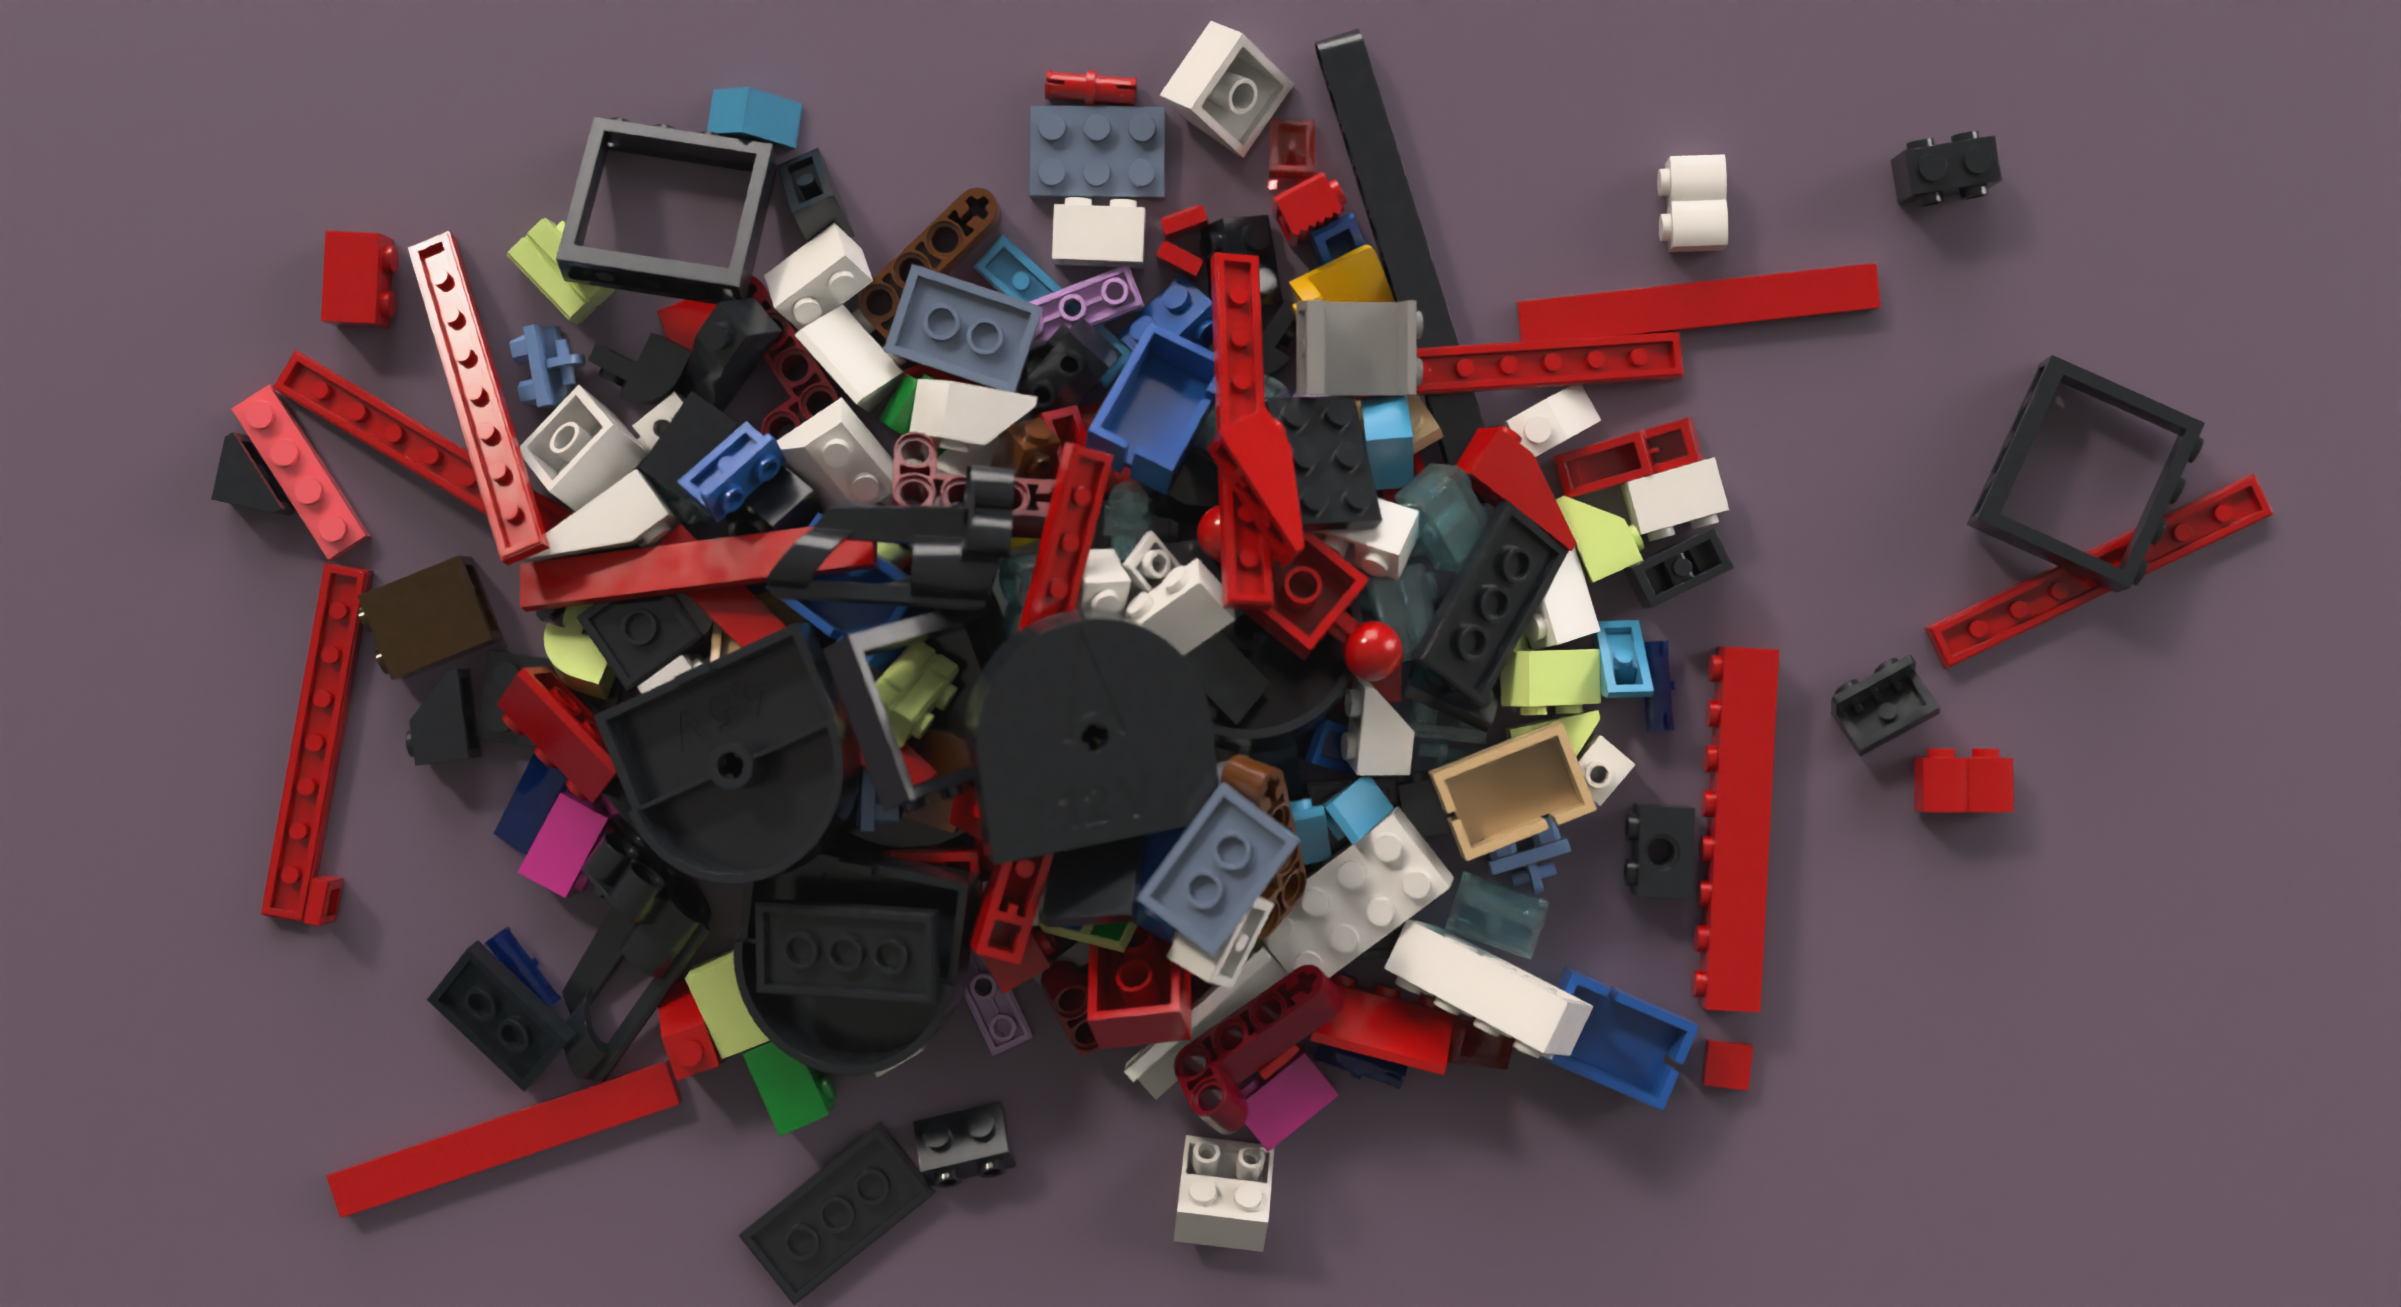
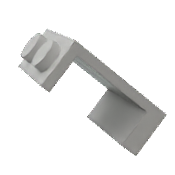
[1296,300,1423,396]

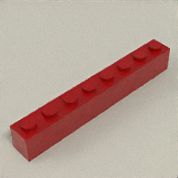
[1691,646,1780,1013]

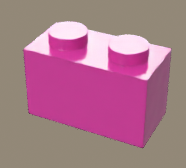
[517,791,618,898]
[1239,1046,1339,1152]

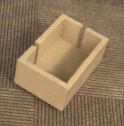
[1428,721,1597,861]

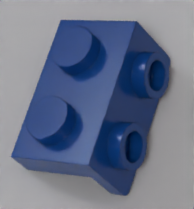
[1117,273,1213,352]
[677,422,787,522]

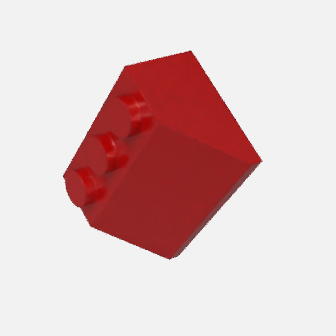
[497,666,619,803]
[1309,972,1454,1075]

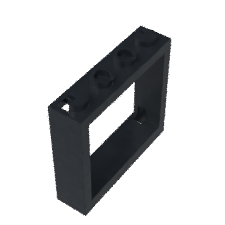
[556,117,777,305]
[1966,355,2205,593]
[823,595,1011,813]

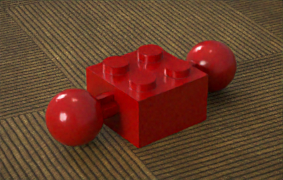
[1197,505,1403,681]

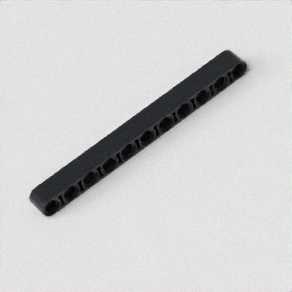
[1315,29,1488,511]

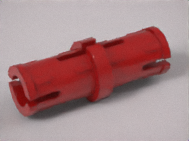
[1045,70,1137,106]

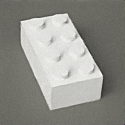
[1261,806,1454,978]
[1384,919,1593,1059]

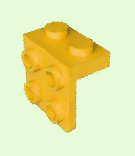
[1289,245,1395,316]

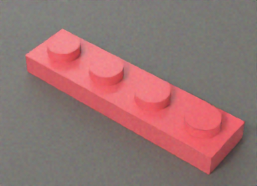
[231,385,371,561]

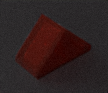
[1268,119,1315,190]
[1447,1013,1515,1070]

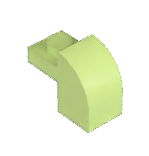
[544,604,616,700]

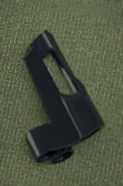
[766,465,1015,612]
[562,833,711,1082]

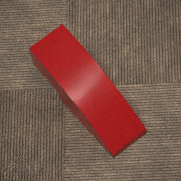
[1554,417,1704,498]

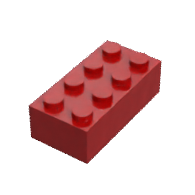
[1087,926,1191,1049]

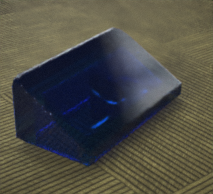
[493,754,568,855]

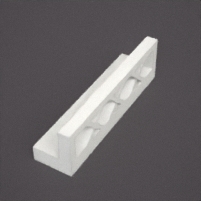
[1124,942,1288,1100]

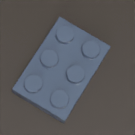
[1029,105,1165,200]
[883,264,1044,393]
[1137,782,1301,957]

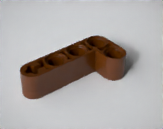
[858,187,1001,340]
[1220,755,1307,939]

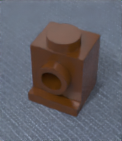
[989,418,1061,480]

